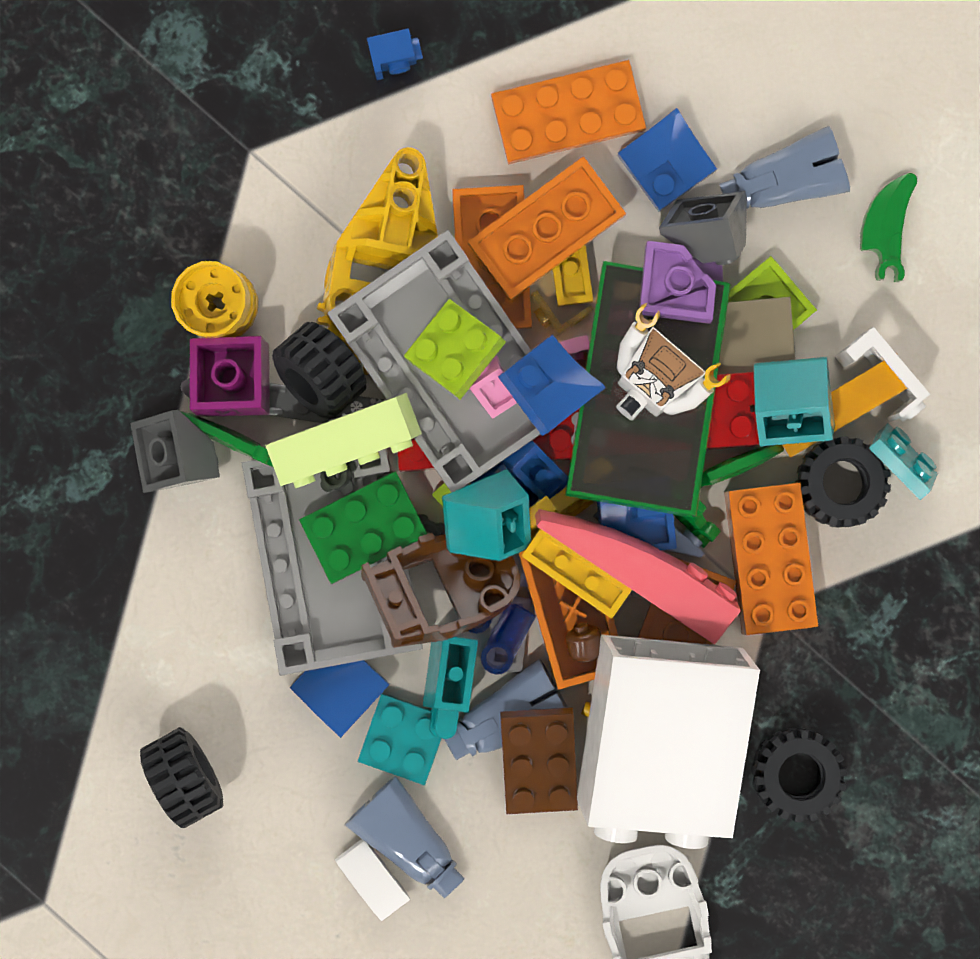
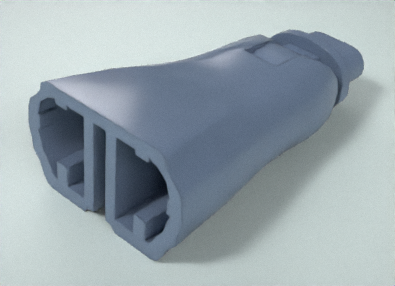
[719,126,850,209]
[444,658,568,760]
[345,776,465,898]

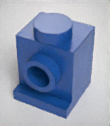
[367,28,423,80]

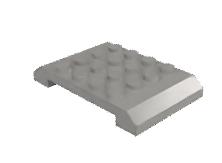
[327,230,541,492]
[241,448,423,676]

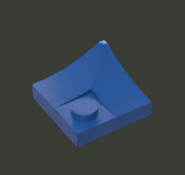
[617,108,717,212]
[498,335,606,436]
[597,476,677,550]

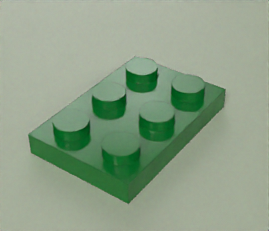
[299,471,427,584]

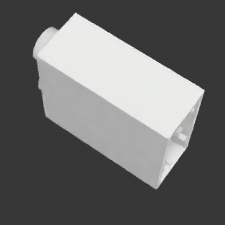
[577,634,760,849]

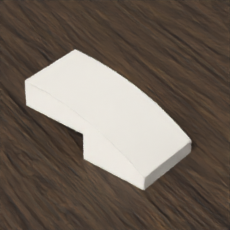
[335,839,410,921]

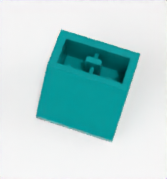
[754,357,835,446]
[442,469,531,561]

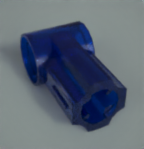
[481,602,537,675]

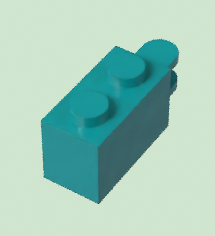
[423,637,478,739]

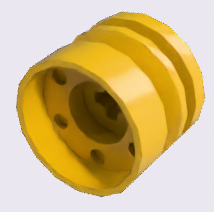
[171,261,258,338]

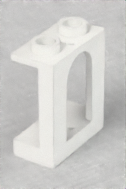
[835,327,930,422]

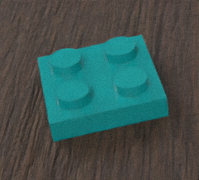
[869,423,938,500]
[357,693,442,786]

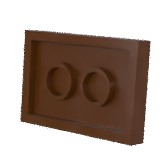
[500,707,578,815]

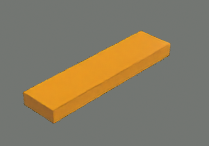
[782,353,907,458]

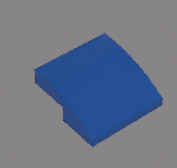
[471,441,568,508]
[290,660,390,738]

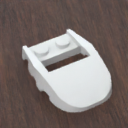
[600,845,712,959]

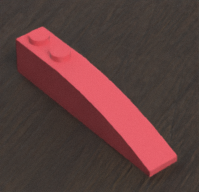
[535,509,741,645]

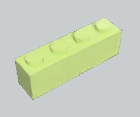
[265,393,422,488]

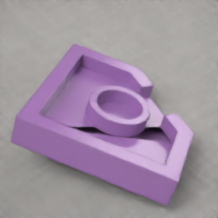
[639,241,716,324]

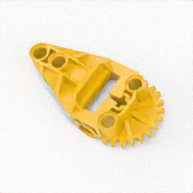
[316,147,438,375]

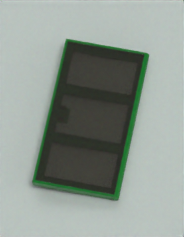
[565,261,731,518]

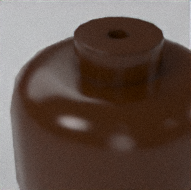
[566,623,601,662]

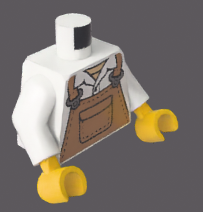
[616,303,730,420]

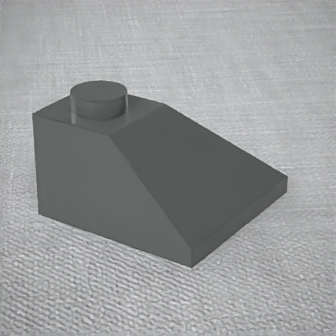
[659,191,747,265]
[130,410,220,493]

